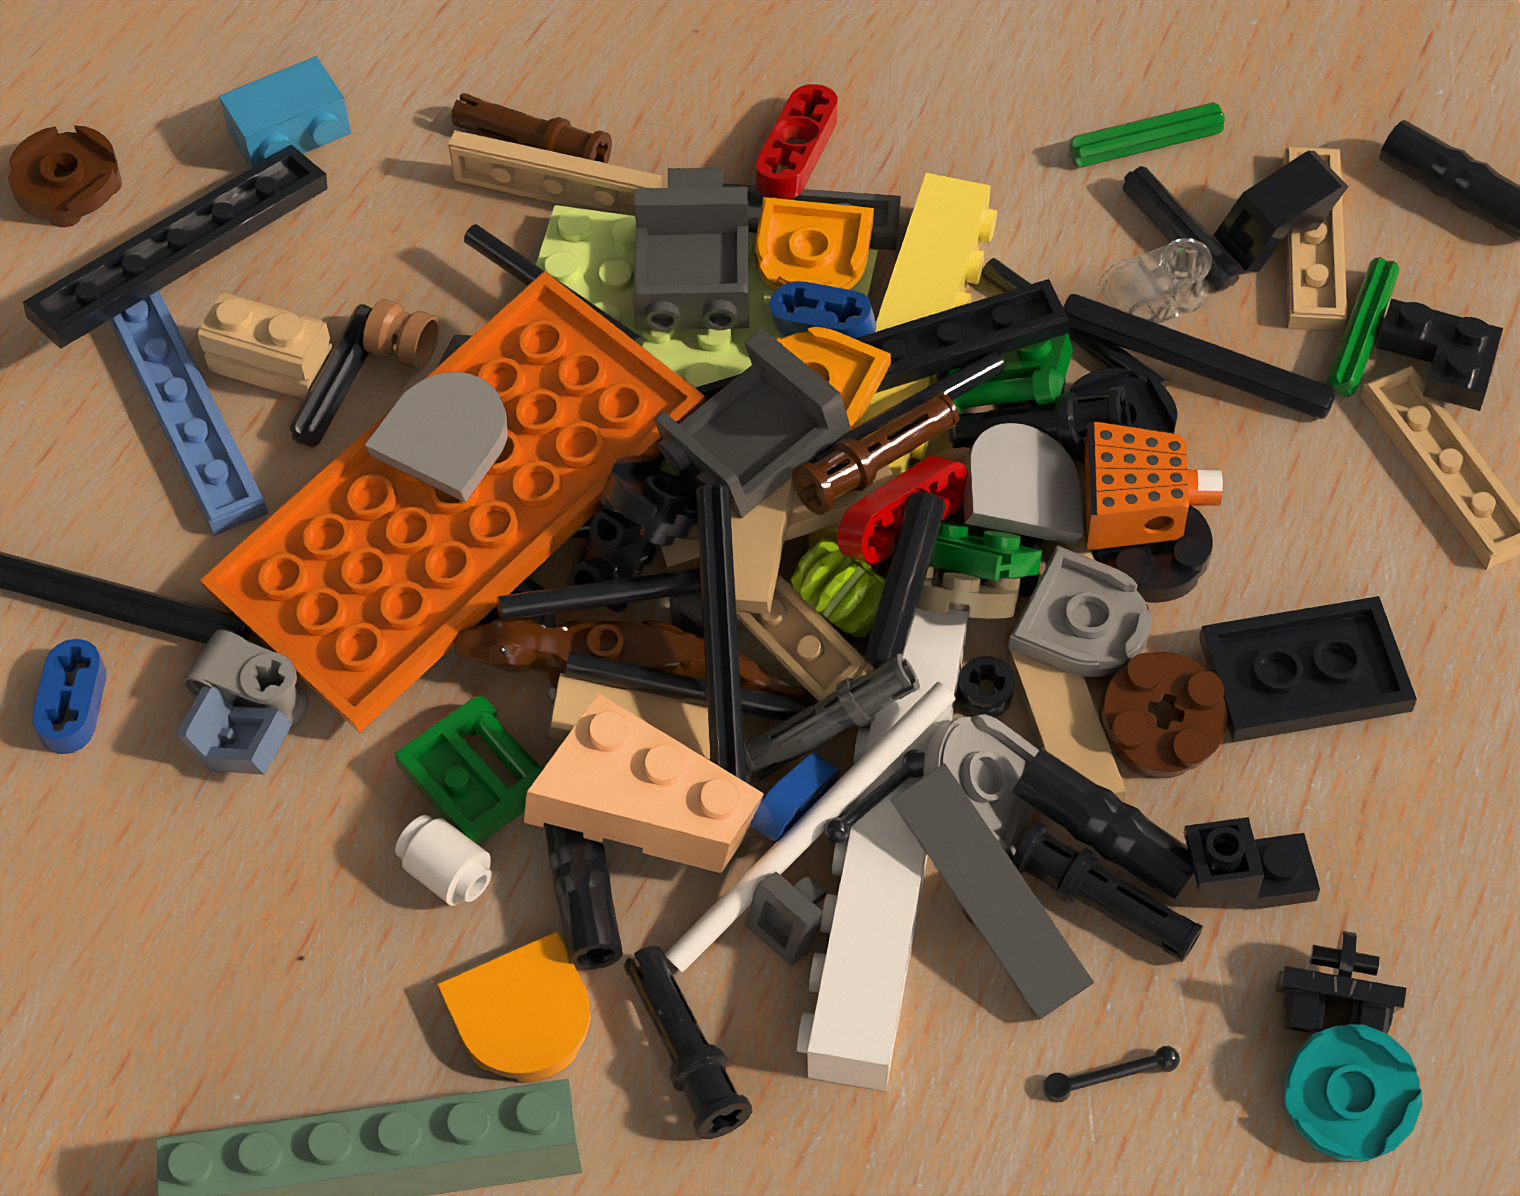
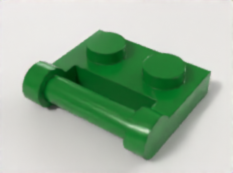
[948,334,1073,414]
[394,696,545,845]

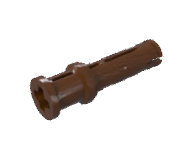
[451,93,612,163]
[792,392,959,515]

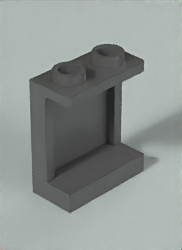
[633,187,749,331]
[654,328,851,518]

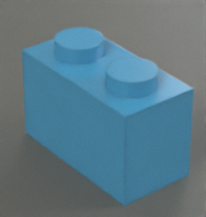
[219,56,351,168]

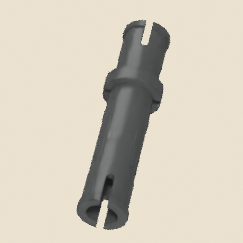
[744,654,920,780]

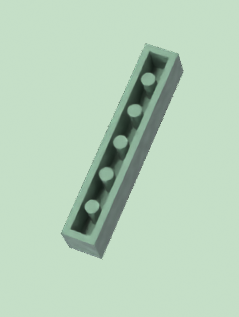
[156,1079,582,1196]

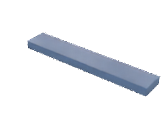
[109,290,268,536]

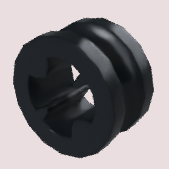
[958,656,1014,718]

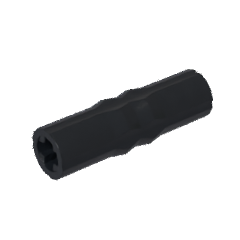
[1379,120,1520,241]
[1012,748,1194,902]
[544,823,623,970]

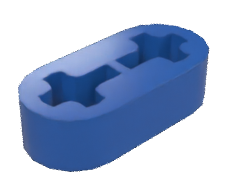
[769,281,877,339]
[33,639,106,754]
[750,752,841,843]

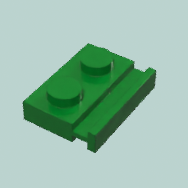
[890,520,1042,581]

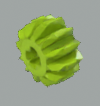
[791,538,886,638]

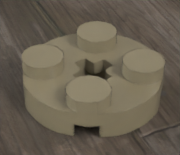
[917,566,1021,619]

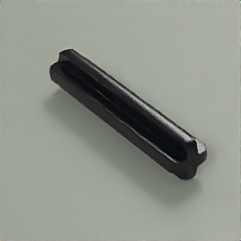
[1123,166,1241,291]
[290,304,373,447]
[864,492,946,668]

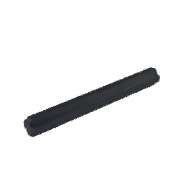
[1063,293,1336,419]
[696,484,746,782]
[0,551,250,644]

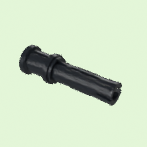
[949,385,1131,448]
[1012,820,1203,963]
[624,946,753,1139]

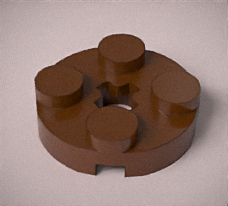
[8,125,122,228]
[1099,652,1228,778]

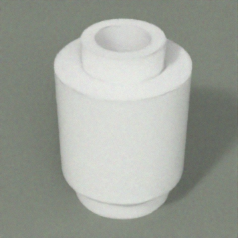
[395,815,491,906]

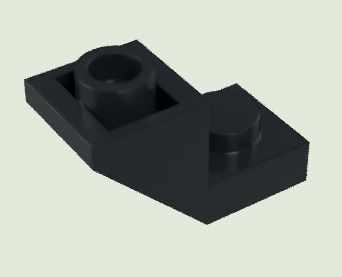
[1213,150,1348,272]
[1183,817,1320,910]

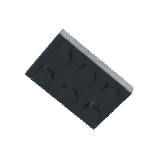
[1199,596,1417,743]

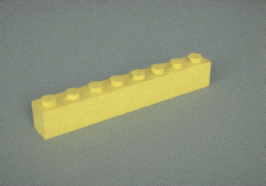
[809,173,997,573]

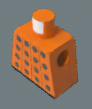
[1084,422,1223,550]

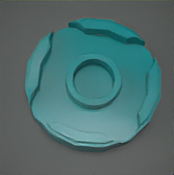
[1283,1025,1422,1161]

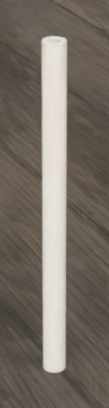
[664,681,956,973]

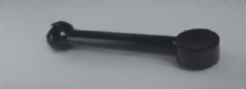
[824,749,925,843]
[1044,1046,1180,1103]

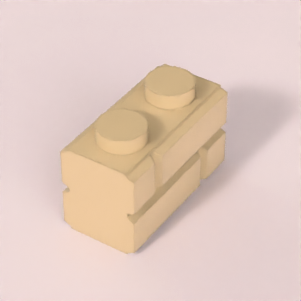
[198,292,333,400]

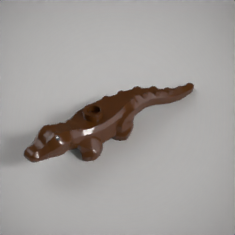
[454,617,819,705]

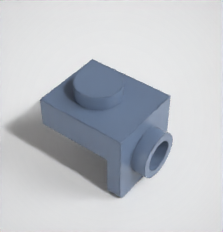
[177,686,292,775]

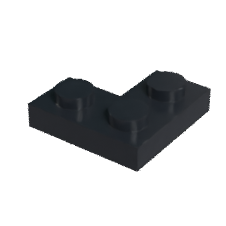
[1376,298,1503,411]

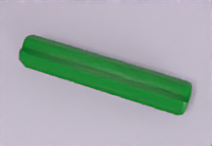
[1069,102,1225,168]
[1326,257,1400,397]

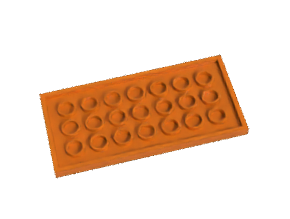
[199,271,706,733]

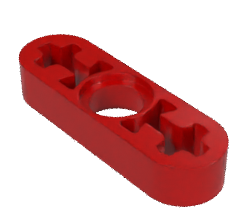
[756,84,838,200]
[837,455,968,564]

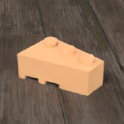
[524,693,764,873]

